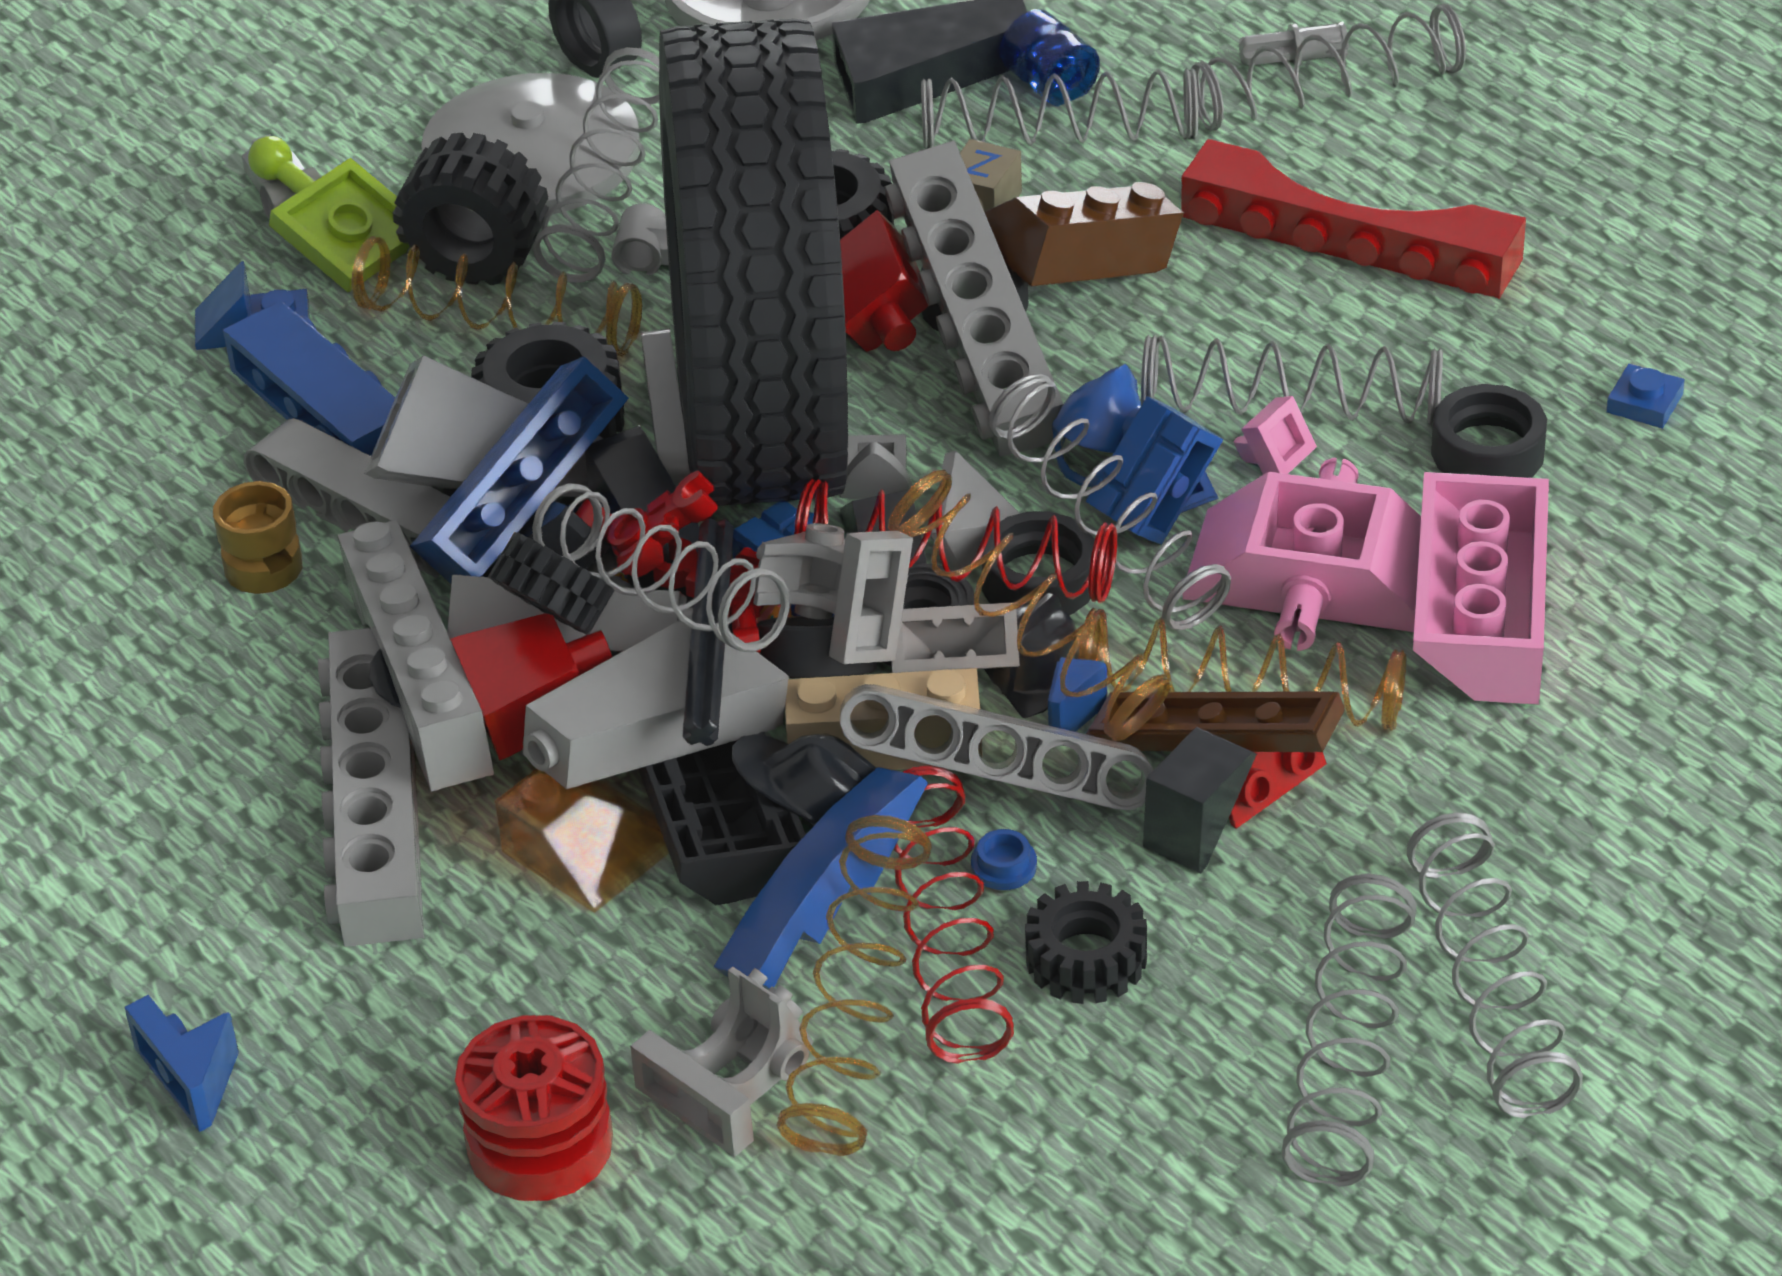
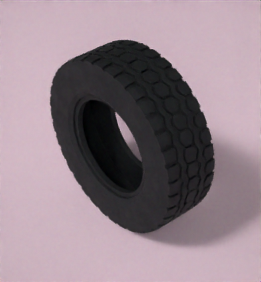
[659,19,848,506]

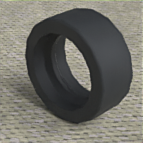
[548,0,642,78]
[1431,384,1548,478]
[981,511,1095,615]
[757,615,877,678]

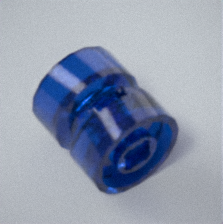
[1000,10,1100,107]

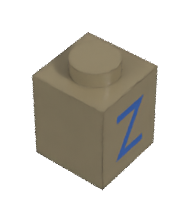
[960,139,1022,212]

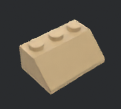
[785,668,982,770]

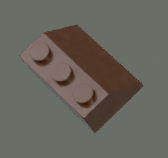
[984,182,1184,286]

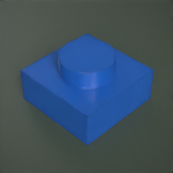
[1606,364,1685,429]

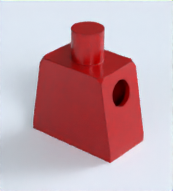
[840,210,928,352]
[450,613,612,761]

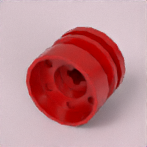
[455,1015,613,1201]

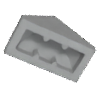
[930,451,1020,574]
[891,602,1020,673]

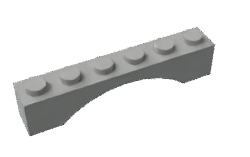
[337,519,494,792]

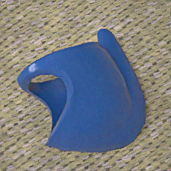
[1052,364,1141,487]

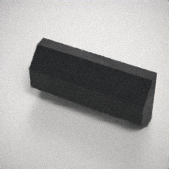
[638,732,806,905]

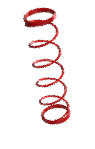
[794,478,1117,604]
[893,765,1014,1064]

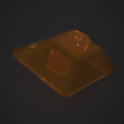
[495,769,669,913]

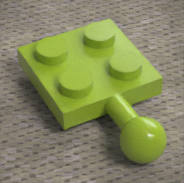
[248,136,409,293]

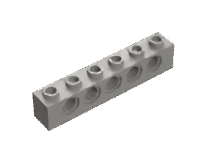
[884,140,1063,457]
[318,628,424,947]

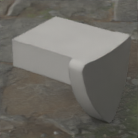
[840,434,913,500]

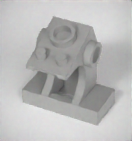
[754,523,913,664]
[630,967,814,1157]

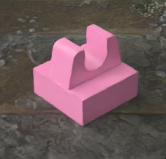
[1233,396,1317,475]

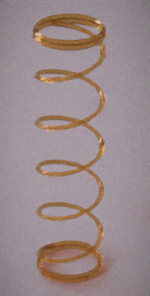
[352,236,643,357]
[888,470,1171,741]
[1078,608,1407,731]
[776,815,932,1156]

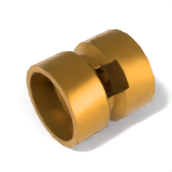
[213,481,303,594]

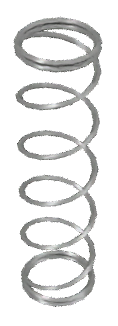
[1191,3,1466,131]
[533,47,659,283]
[921,68,1198,149]
[1141,335,1443,424]
[989,374,1231,630]
[532,483,790,653]
[1406,812,1583,1118]
[1282,873,1417,1187]

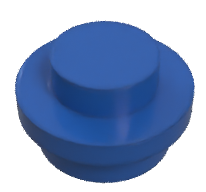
[971,829,1037,890]

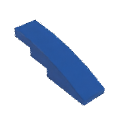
[714,767,928,990]

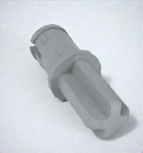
[1239,22,1349,66]

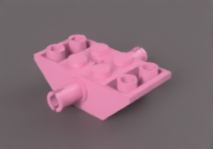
[1183,458,1421,651]

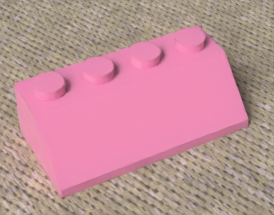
[1413,472,1549,705]

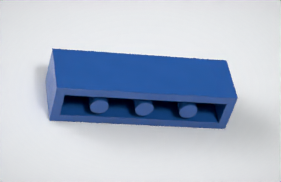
[223,300,396,456]
[409,357,629,584]

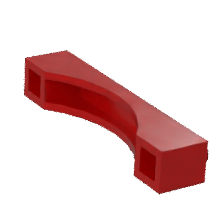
[1181,139,1526,299]

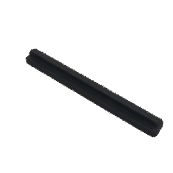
[682,518,734,747]

